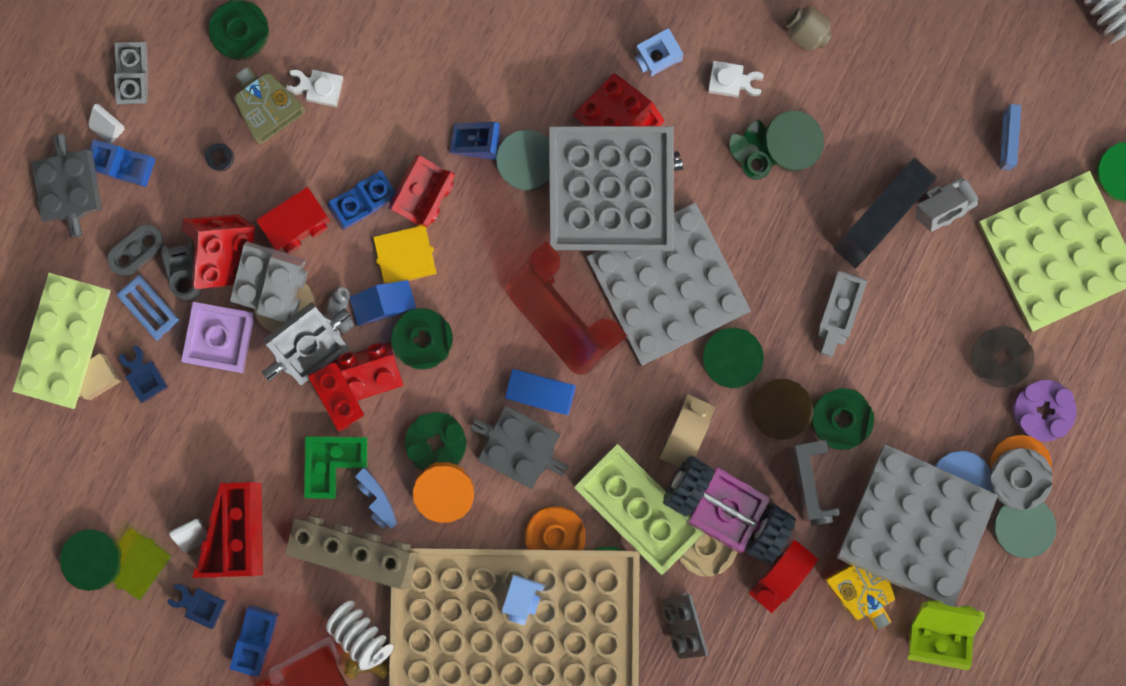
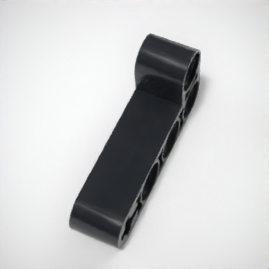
[833,157,937,269]

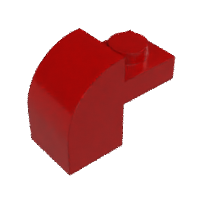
[748,539,818,614]

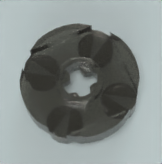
[971,326,1034,388]

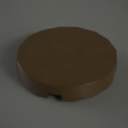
[752,379,814,440]

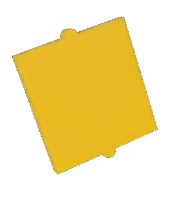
[373,226,437,284]

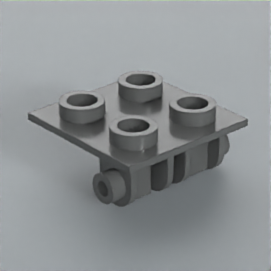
[662,593,709,659]

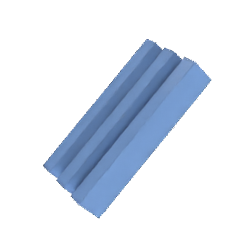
[999,104,1021,170]
[116,275,181,341]

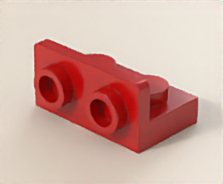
[308,363,364,433]

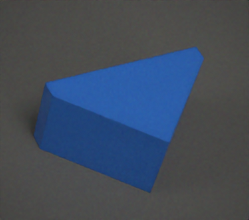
[449,122,500,161]
[350,280,416,326]

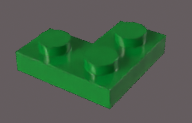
[304,437,368,499]

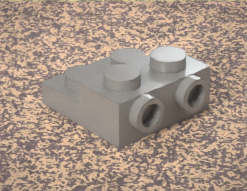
[230,242,308,322]

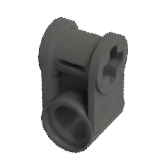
[161,240,202,302]

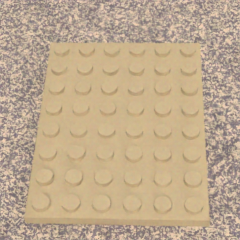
[389,548,640,686]

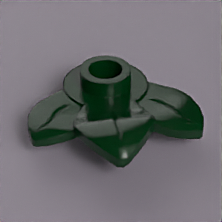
[729,119,776,180]

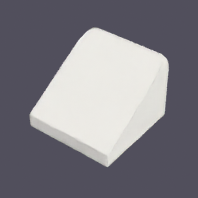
[89,104,125,144]
[169,519,208,552]

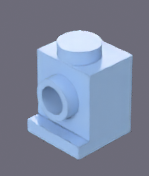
[634,28,684,77]
[502,575,545,625]

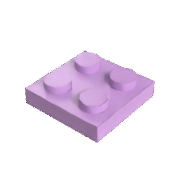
[181,302,255,373]

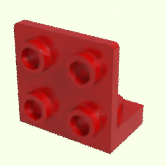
[573,73,665,126]
[182,214,255,289]

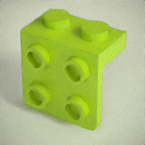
[907,600,985,670]

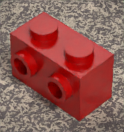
[256,187,331,254]

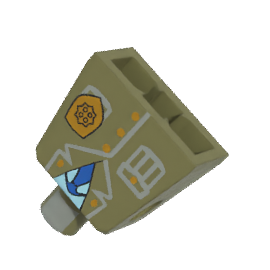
[234,67,306,145]

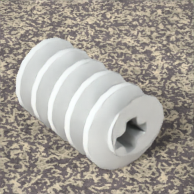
[1084,0,1126,44]
[326,601,393,670]

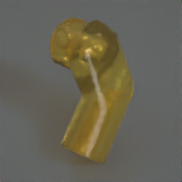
[343,658,390,680]

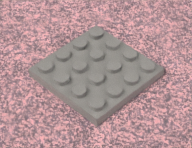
[549,126,674,251]
[587,203,751,367]
[836,444,998,606]

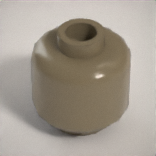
[786,6,832,51]

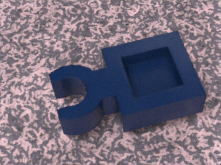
[119,345,169,403]
[167,584,227,629]

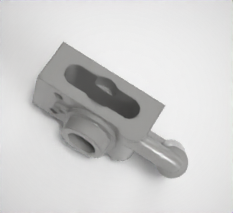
[915,178,979,232]

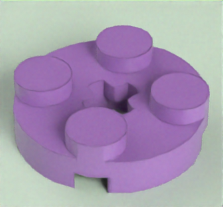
[1013,380,1077,442]

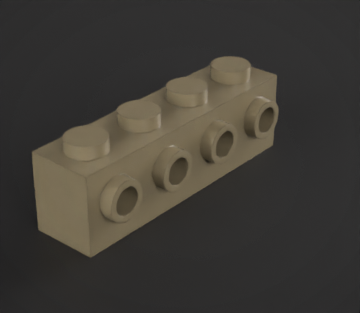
[285,514,419,589]

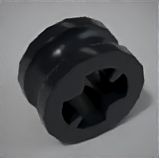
[205,143,235,172]

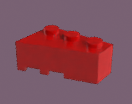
[192,482,263,578]

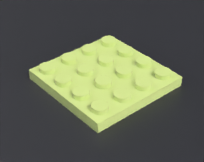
[978,171,1126,333]

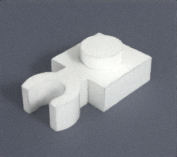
[708,61,764,98]
[287,70,343,107]

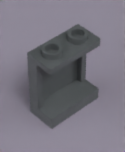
[789,440,840,525]

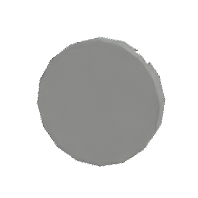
[989,448,1053,510]

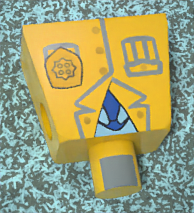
[823,564,895,631]

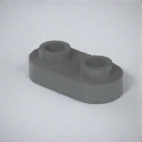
[108,225,164,276]

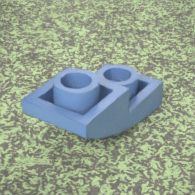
[355,468,398,529]

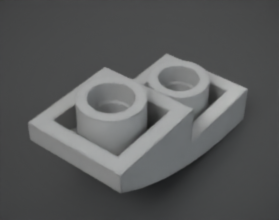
[114,42,148,104]

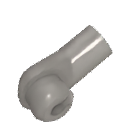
[327,287,355,334]

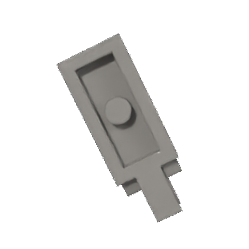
[817,270,867,358]

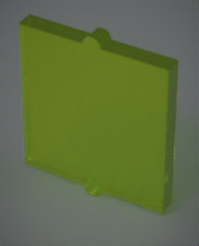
[114,527,172,601]

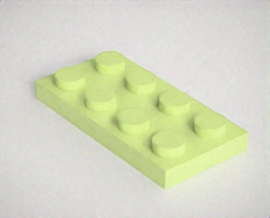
[13,273,110,409]
[574,444,704,575]

